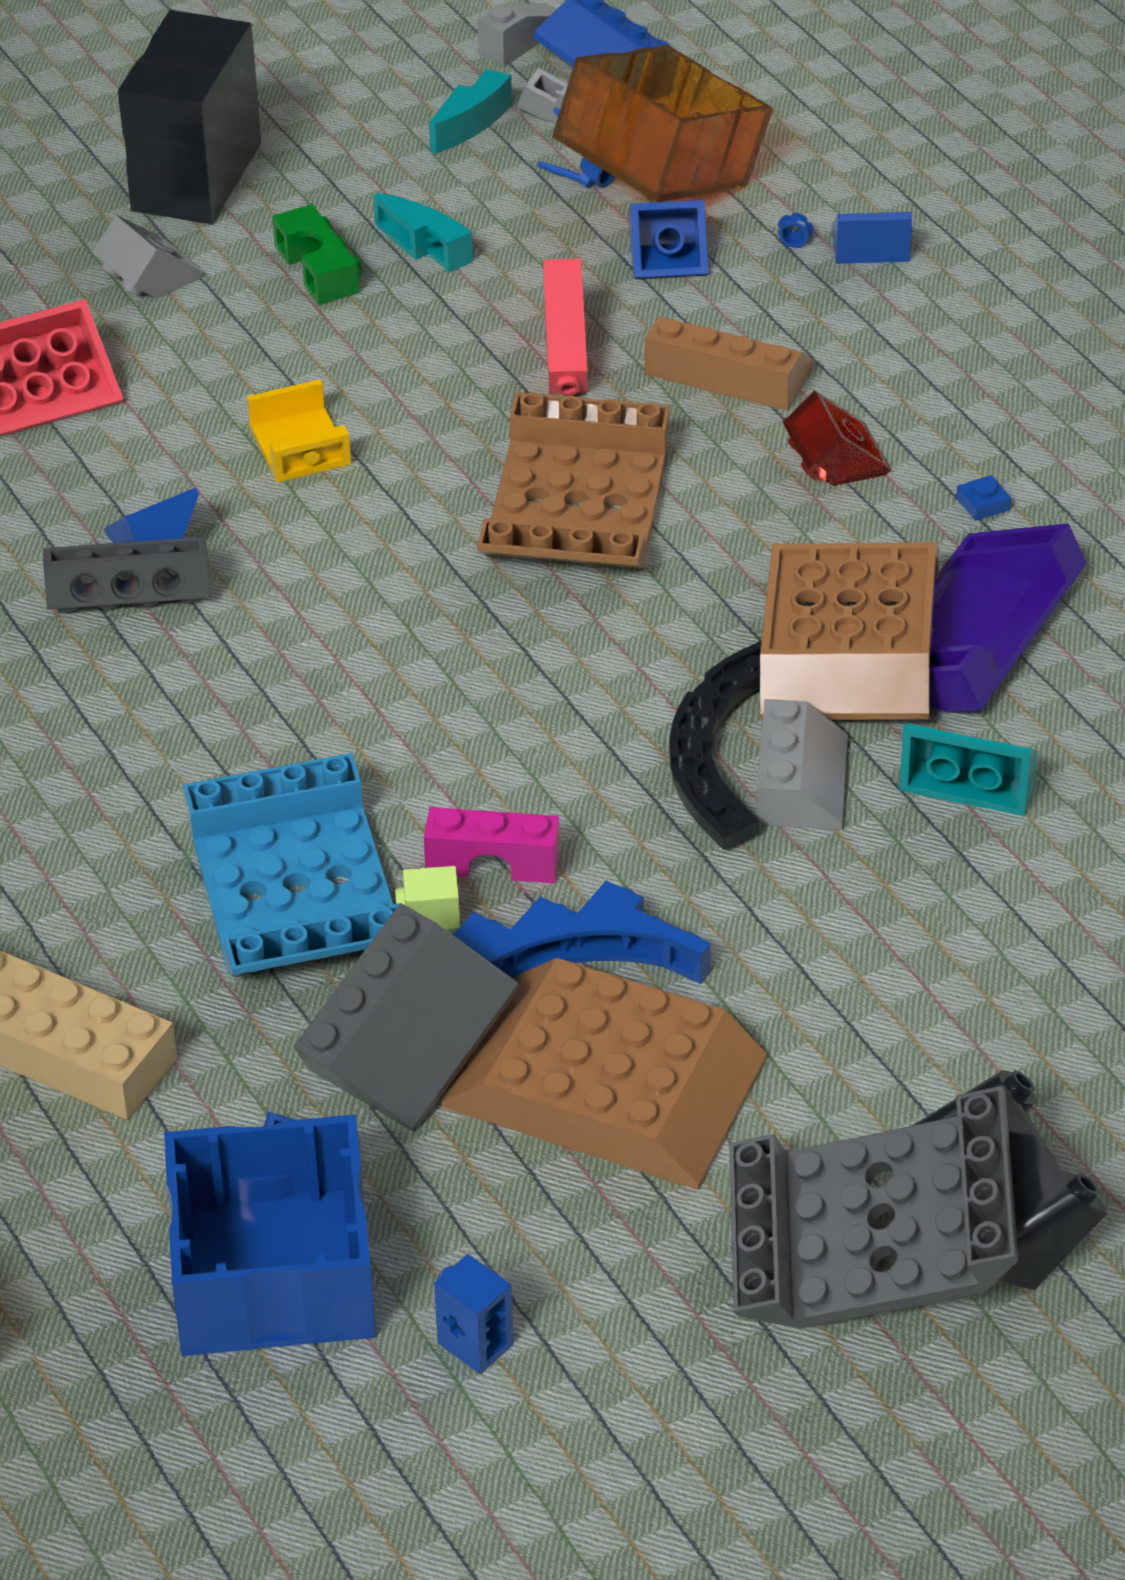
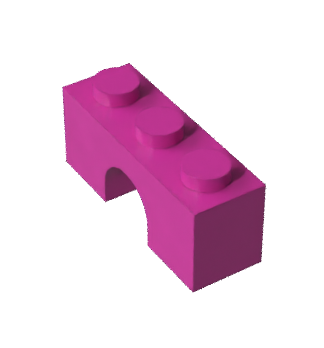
[423,807,560,884]

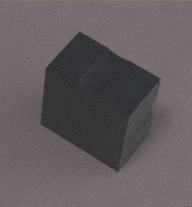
[118,10,261,225]

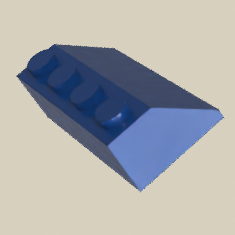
[533,0,682,100]

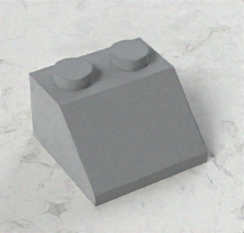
[93,215,205,298]

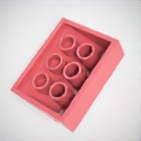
[0,299,124,437]

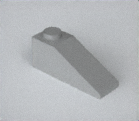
[477,4,557,66]

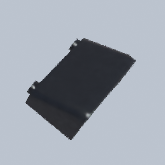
[911,1070,1108,1290]

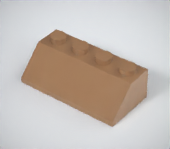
[645,316,814,410]

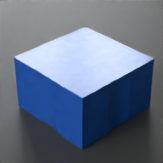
[164,1114,376,1356]

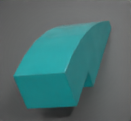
[429,69,512,154]
[373,193,473,272]

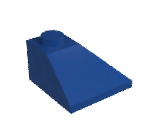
[104,487,199,543]

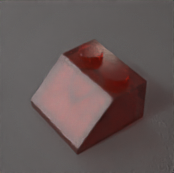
[782,390,891,486]

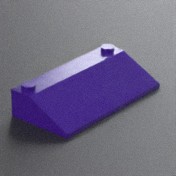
[929,523,1087,713]

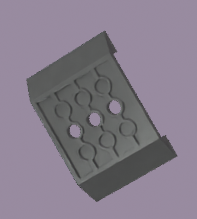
[729,1086,1018,1329]

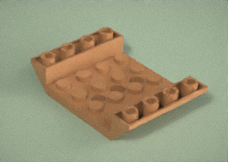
[477,392,670,570]
[760,542,940,720]

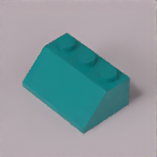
[899,723,1039,816]

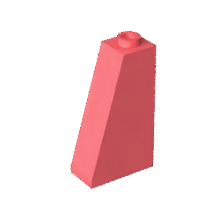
[543,258,587,396]

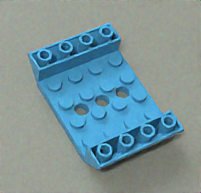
[183,753,399,975]

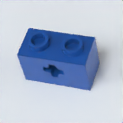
[434,1254,514,1374]

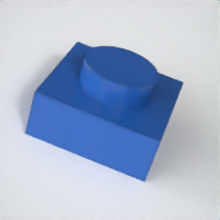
[956,475,1011,521]

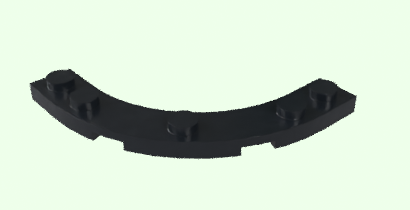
[669,640,762,850]

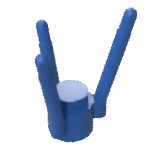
[537,107,618,188]

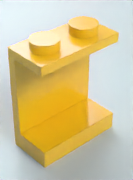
[247,379,351,482]

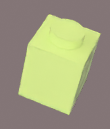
[395,866,460,929]

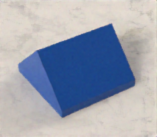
[831,212,912,264]

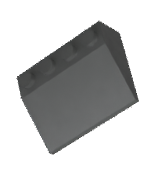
[293,903,520,1133]

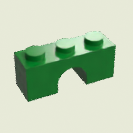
[272,204,362,305]

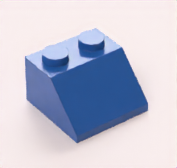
[628,200,709,279]

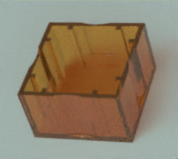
[552,45,773,202]

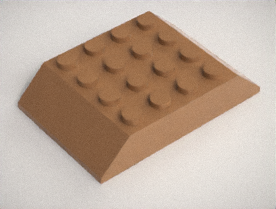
[442,958,767,1190]

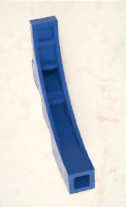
[453,881,711,984]

